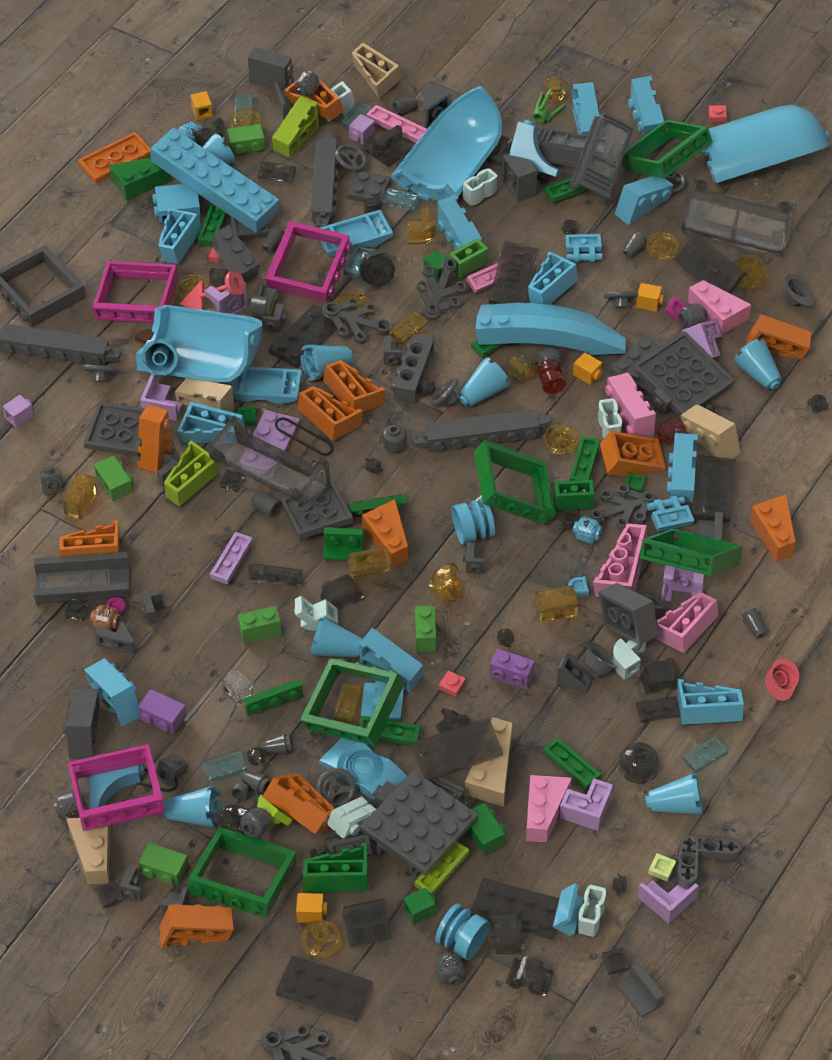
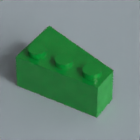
[109,158,172,200]
[303,843,368,893]

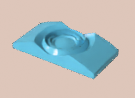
[320,210,393,256]
[226,367,302,404]
[319,738,407,800]

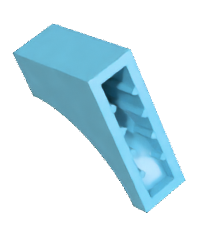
[509,119,561,176]
[89,764,144,809]

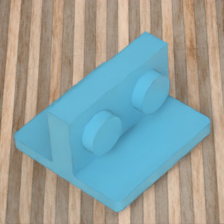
[361,680,404,720]

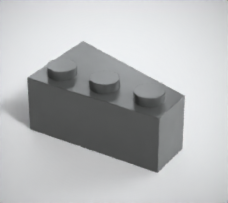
[212,225,260,282]
[63,689,99,759]

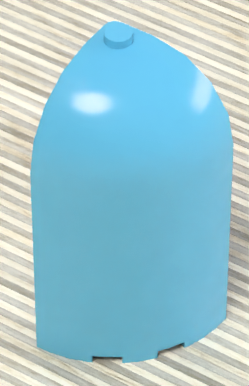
[391,86,502,201]
[701,105,830,183]
[136,305,262,383]

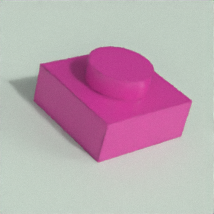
[664,296,687,322]

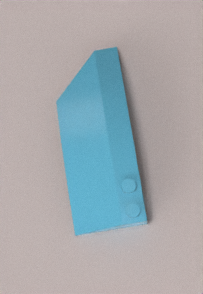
[476,303,626,355]

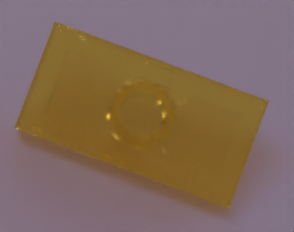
[389,311,427,344]
[333,684,362,723]

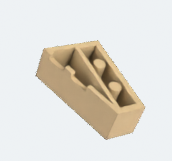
[175,378,235,412]
[681,404,740,465]

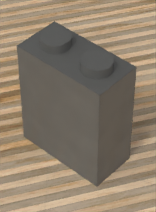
[248,47,294,91]

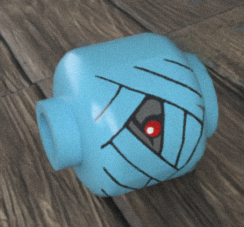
[178,122,203,143]
[573,517,602,544]

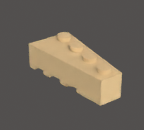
[465,717,512,807]

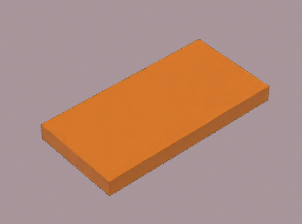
[78,132,151,184]

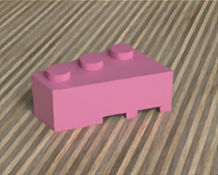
[526,775,572,843]

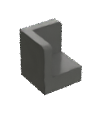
[161,886,189,915]

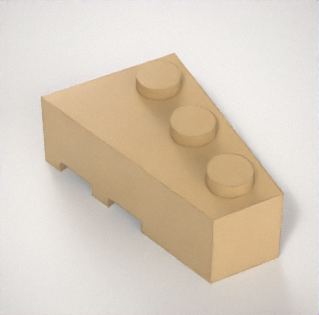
[352,43,402,99]
[66,818,111,885]

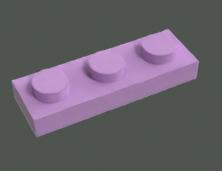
[210,532,253,585]

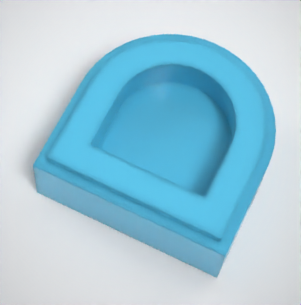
[568,576,589,597]

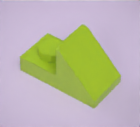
[257,795,293,831]

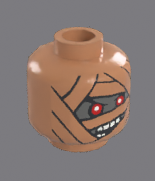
[90,605,121,631]

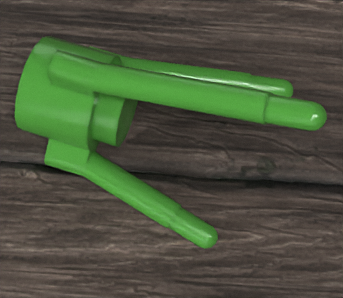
[532,88,565,123]

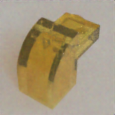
[407,207,436,244]

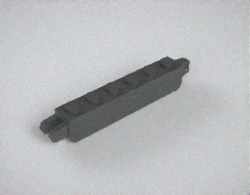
[311,130,340,228]
[0,324,122,366]
[413,410,552,452]

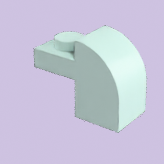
[325,81,354,122]
[294,596,338,631]
[613,639,646,680]

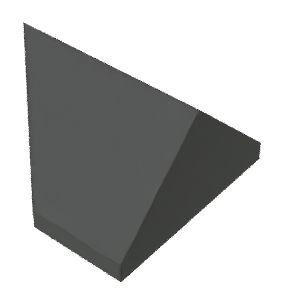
[557,652,593,692]

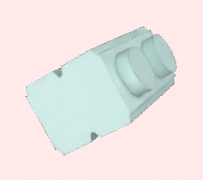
[327,797,376,838]

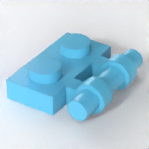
[565,234,602,263]
[647,496,694,532]

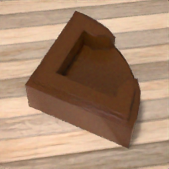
[135,329,154,344]

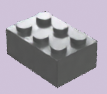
[598,583,659,645]

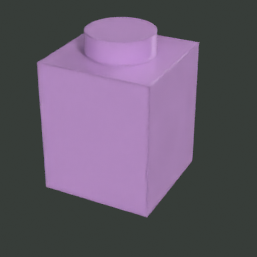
[349,114,375,145]
[2,395,34,428]

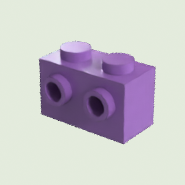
[490,649,534,689]
[138,689,187,734]

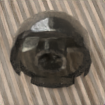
[360,250,395,286]
[619,742,660,784]

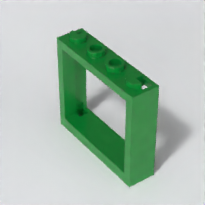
[622,119,713,179]
[474,440,556,525]
[640,528,743,576]
[300,658,405,746]
[188,827,296,918]

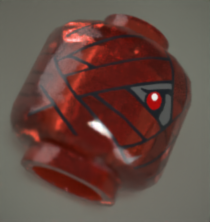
[656,418,685,445]

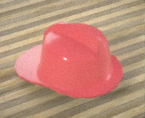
[766,658,799,701]

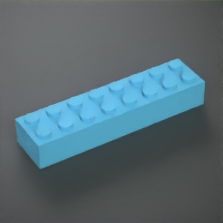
[150,128,279,234]

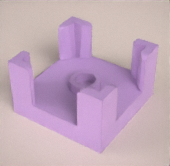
[205,281,248,315]
[661,565,704,602]

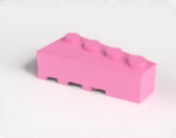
[605,373,656,438]
[593,523,648,597]

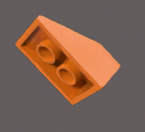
[600,431,666,477]

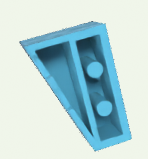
[628,76,664,137]
[436,194,482,250]
[158,208,202,264]
[528,251,578,305]
[177,402,245,443]
[667,433,698,502]

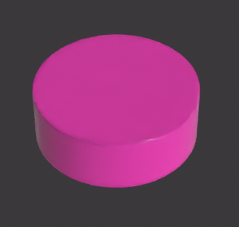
[106,597,126,615]

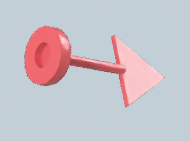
[179,271,245,310]

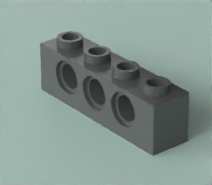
[391,334,434,403]

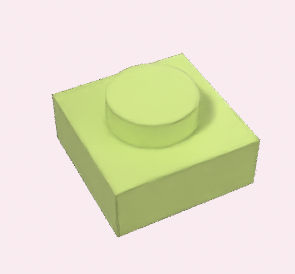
[648,853,676,882]

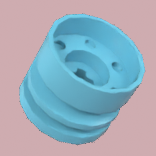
[451,498,495,545]
[435,903,490,961]

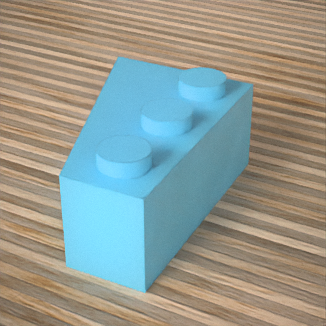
[572,82,604,138]
[615,176,673,225]
[359,628,423,693]
[84,658,139,727]
[677,679,744,725]

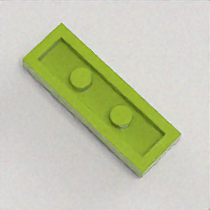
[414,842,470,895]

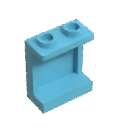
[152,184,201,223]

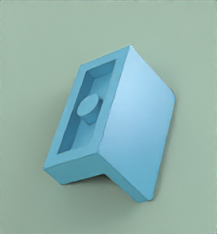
[553,883,583,936]

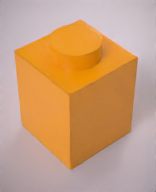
[190,91,213,120]
[636,283,664,312]
[573,352,603,385]
[296,893,328,923]

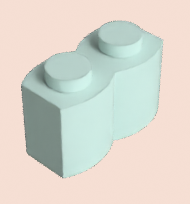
[463,168,497,206]
[598,398,622,439]
[578,885,606,937]

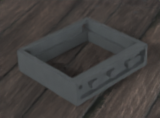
[0,245,86,327]

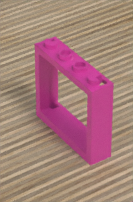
[265,221,352,303]
[92,261,179,323]
[68,744,165,831]

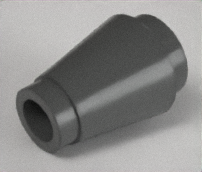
[392,98,418,115]
[262,226,284,253]
[623,232,647,258]
[742,608,767,639]
[262,734,293,754]
[241,771,272,795]

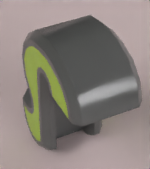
[250,286,279,319]

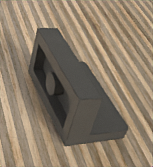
[274,82,294,119]
[698,512,723,540]
[325,831,372,855]
[617,963,664,1017]

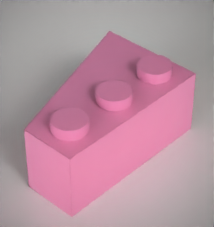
[688,280,751,334]
[654,592,718,653]

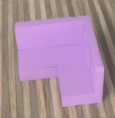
[682,319,722,358]
[140,374,183,421]
[560,778,613,831]
[638,880,699,924]

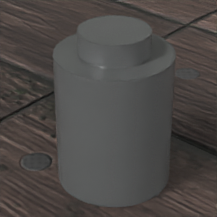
[252,490,282,518]

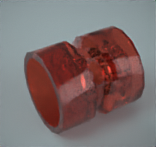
[537,359,566,394]

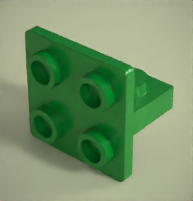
[323,527,365,561]

